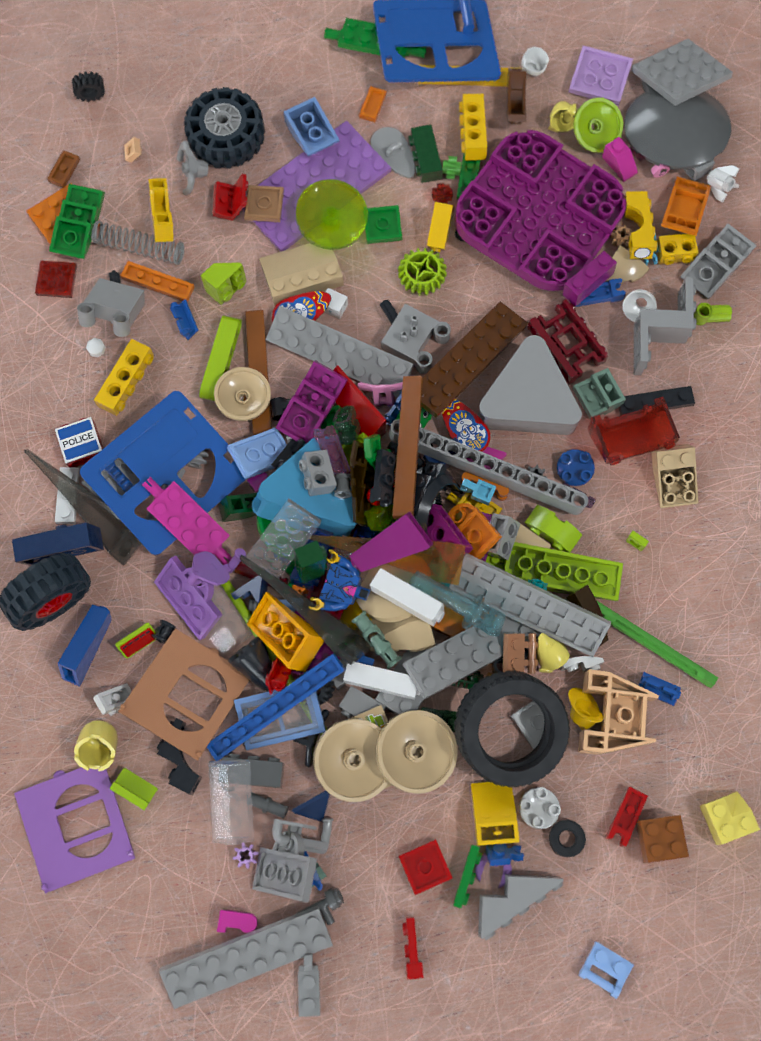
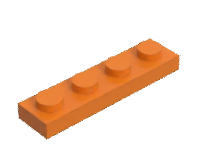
[120,261,195,303]

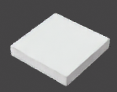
[511,701,544,749]

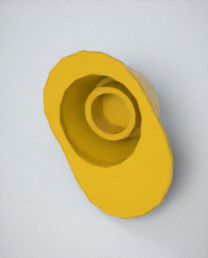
[568,688,603,731]

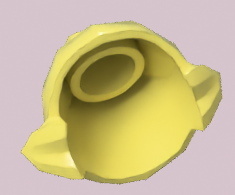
[548,101,577,132]
[536,633,570,673]

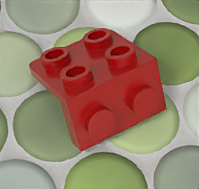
[212,173,248,221]

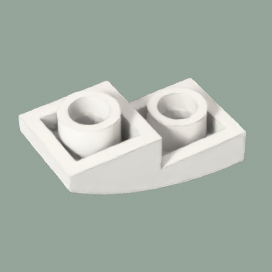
[560,656,604,672]

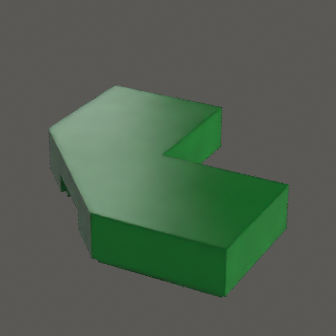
[363,434,392,469]

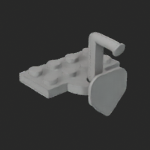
[252,818,334,903]

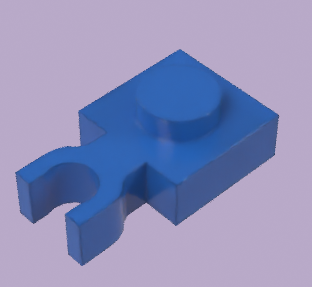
[485,844,524,866]

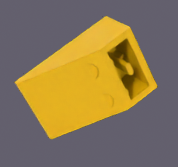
[471,782,519,846]

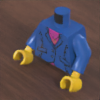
[309,549,370,612]

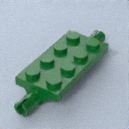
[324,17,426,59]

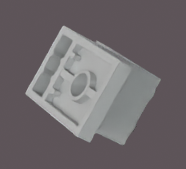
[634,277,696,376]

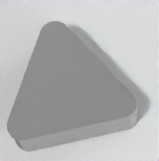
[478,335,582,435]

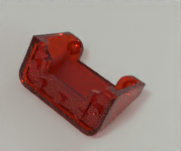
[587,397,680,466]

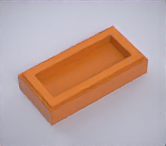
[359,86,387,123]

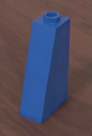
[57,604,112,687]

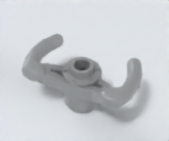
[177,141,208,195]

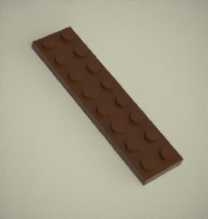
[421,301,528,418]

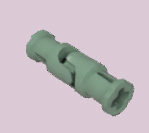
[351,611,402,669]

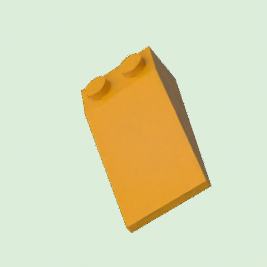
[247,592,325,672]

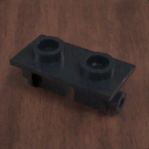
[271,439,306,470]

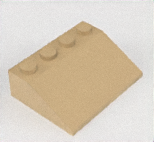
[259,238,344,306]

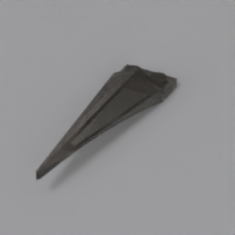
[24,449,142,566]
[240,554,371,665]

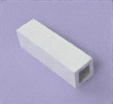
[370,568,445,627]
[343,660,420,700]

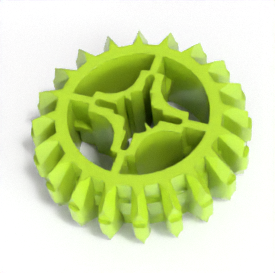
[398,247,447,296]

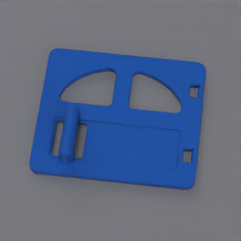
[373,0,501,83]
[80,391,247,555]

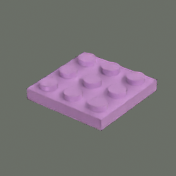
[568,46,633,106]

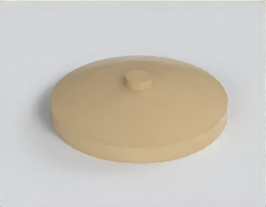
[356,554,433,622]
[376,710,457,794]
[313,719,389,802]

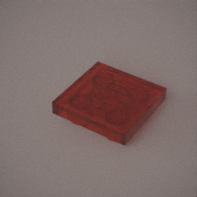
[35,260,77,298]

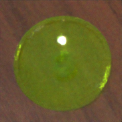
[295,179,368,250]

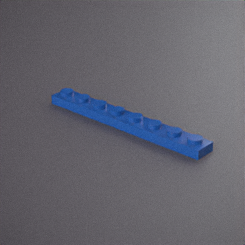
[207,653,346,762]

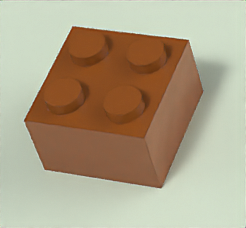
[636,815,689,863]

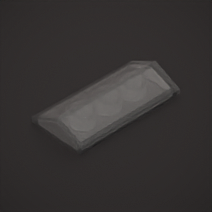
[202,583,253,656]
[208,760,254,845]

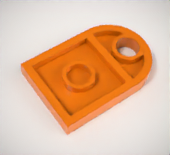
[448,503,502,559]

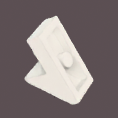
[93,683,132,716]

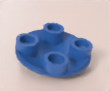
[557,449,595,486]

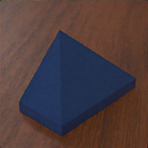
[292,791,331,822]

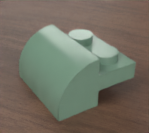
[572,368,626,419]

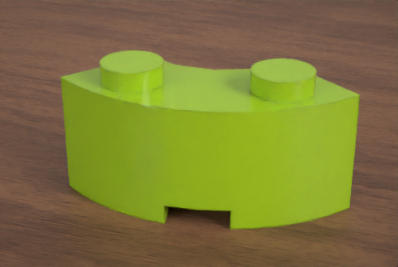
[524,505,582,553]

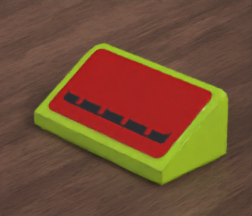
[115,622,156,659]

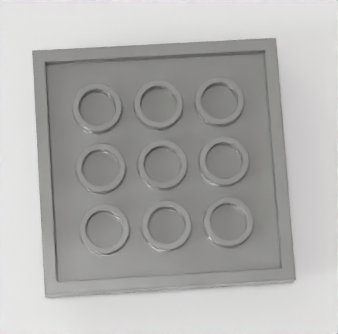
[632,39,733,106]

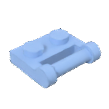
[578,941,634,999]

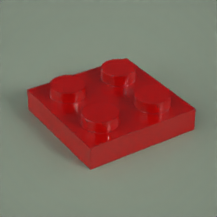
[398,839,453,895]

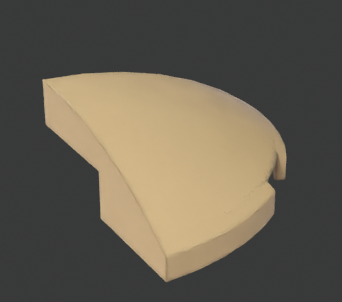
[605,246,649,285]

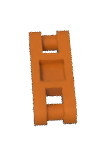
[461,472,509,501]

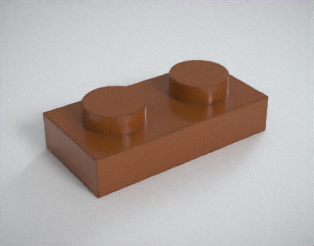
[47,150,80,188]

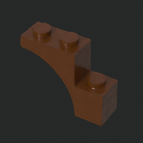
[506,68,527,125]

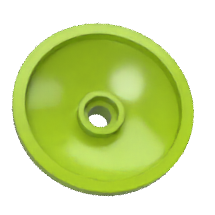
[573,97,623,153]

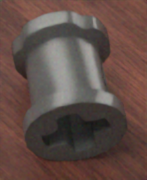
[334,473,352,499]

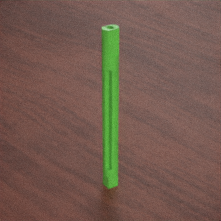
[596,600,718,688]

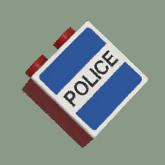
[55,417,104,468]

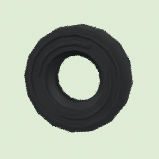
[549,820,586,858]

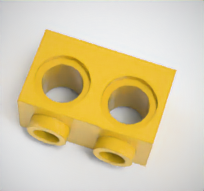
[657,234,698,265]

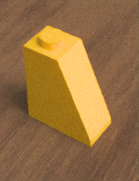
[427,202,454,253]

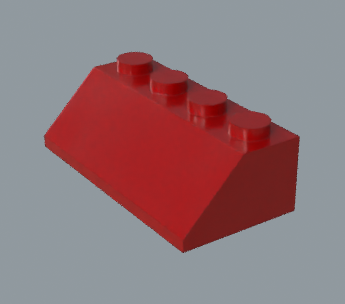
[333,365,386,438]

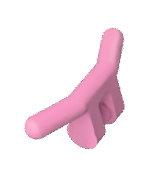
[357,382,403,406]

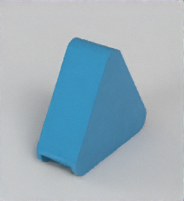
[252,433,357,540]

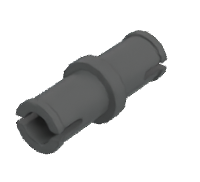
[246,792,289,819]

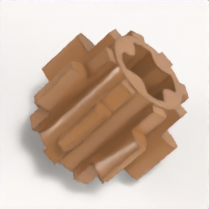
[610,225,632,248]

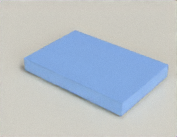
[227,427,287,480]

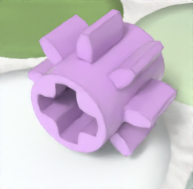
[233,843,259,869]

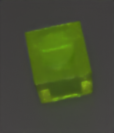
[364,505,397,532]

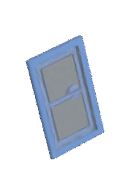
[234,687,326,750]

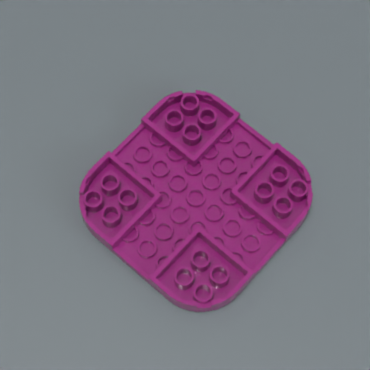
[454,130,626,291]

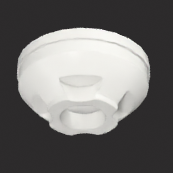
[623,289,657,322]

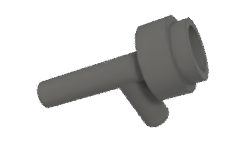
[296,887,344,925]

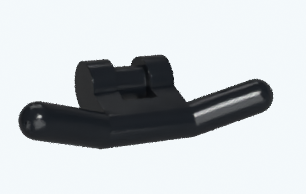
[293,709,329,767]

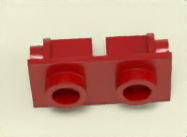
[265,657,293,695]

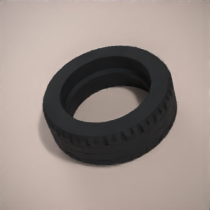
[454,671,570,787]

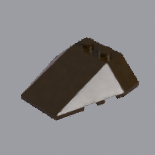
[350,441,397,531]

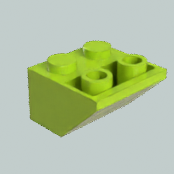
[201,262,247,305]

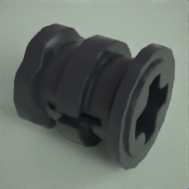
[151,620,176,644]

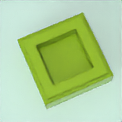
[626,530,649,551]

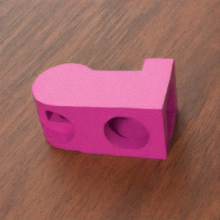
[217,909,258,933]

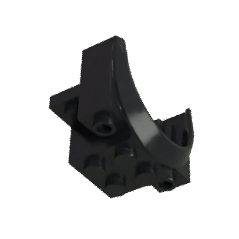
[386,461,463,554]

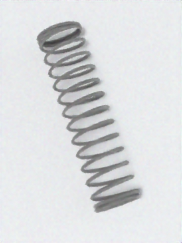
[91,220,184,265]

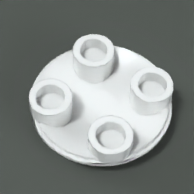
[519,787,561,829]

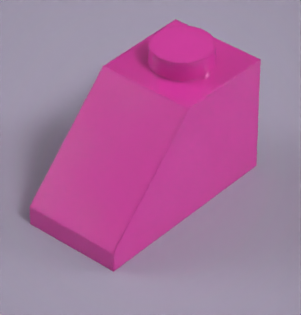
[602,137,638,183]

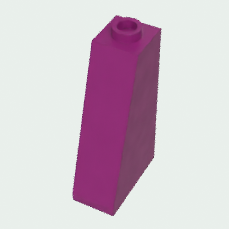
[349,511,434,572]

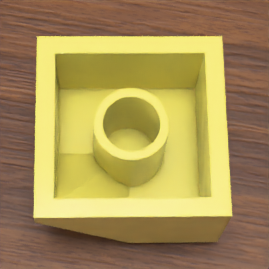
[700,791,760,845]

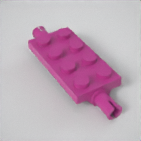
[142,477,233,565]

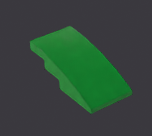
[49,184,105,259]

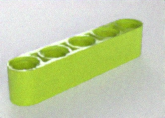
[199,315,242,401]

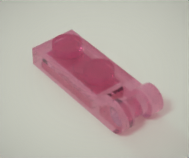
[313,425,350,476]

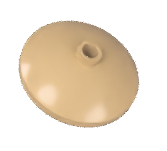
[214,367,271,421]

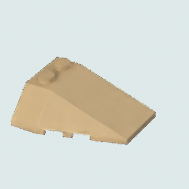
[352,615,436,652]

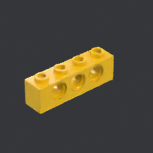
[459,94,487,160]
[94,338,154,416]

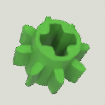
[443,156,461,180]

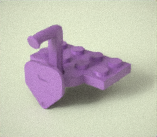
[154,548,246,641]

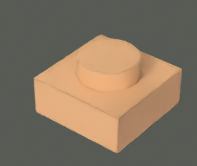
[124,137,141,163]

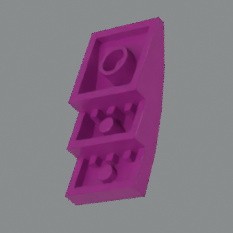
[276,360,348,445]

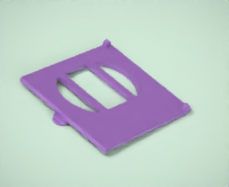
[14,767,135,893]

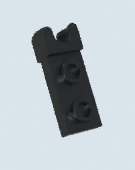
[370,449,396,507]

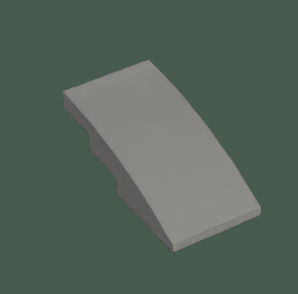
[680,224,757,299]

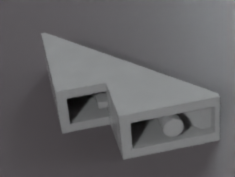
[478,874,564,940]

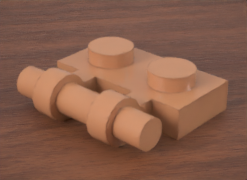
[503,633,538,674]

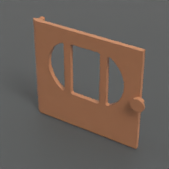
[118,628,249,761]

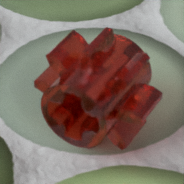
[431,183,453,204]

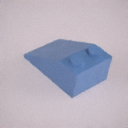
[284,97,340,157]

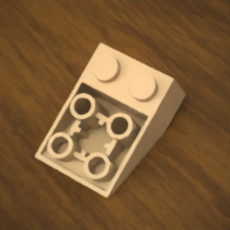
[651,444,698,508]

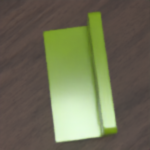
[110,768,158,810]

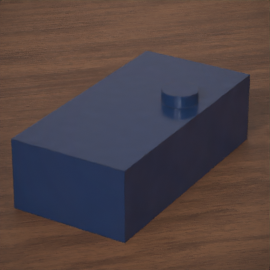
[12,522,104,566]

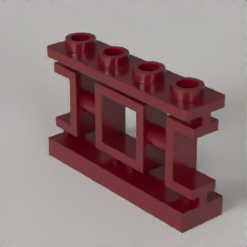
[527,299,608,385]

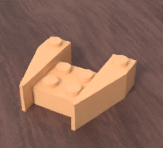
[578,669,659,755]

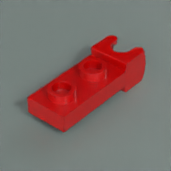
[605,786,648,848]
[402,917,424,980]

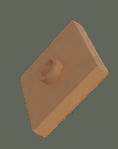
[244,185,284,222]

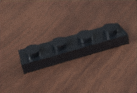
[619,386,695,417]

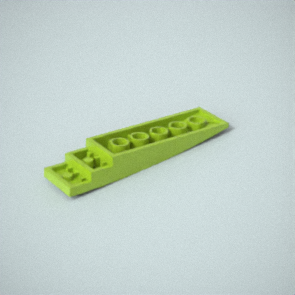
[485,542,623,601]

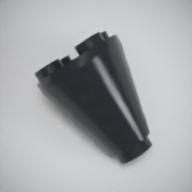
[228,636,272,692]

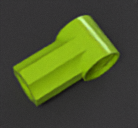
[694,303,732,326]

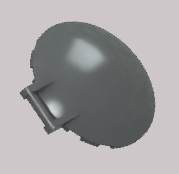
[624,79,731,169]

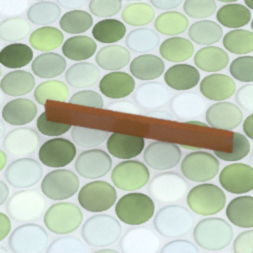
[245,310,272,436]
[392,376,423,519]

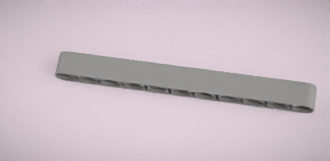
[389,419,588,515]

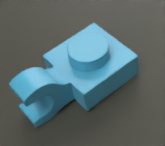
[460,478,496,505]

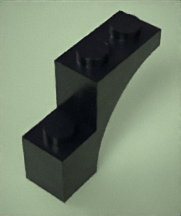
[157,718,202,796]

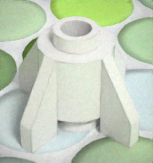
[707,165,740,202]

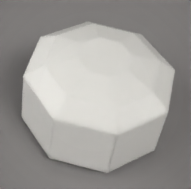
[86,338,106,357]

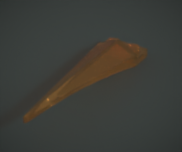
[306,535,466,585]

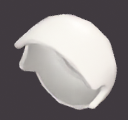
[521,47,549,76]

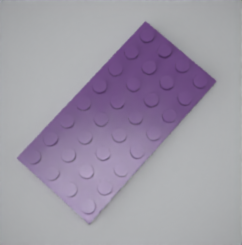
[242,120,391,252]

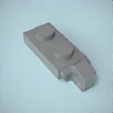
[298,954,320,1017]

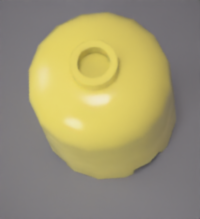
[74,720,118,771]

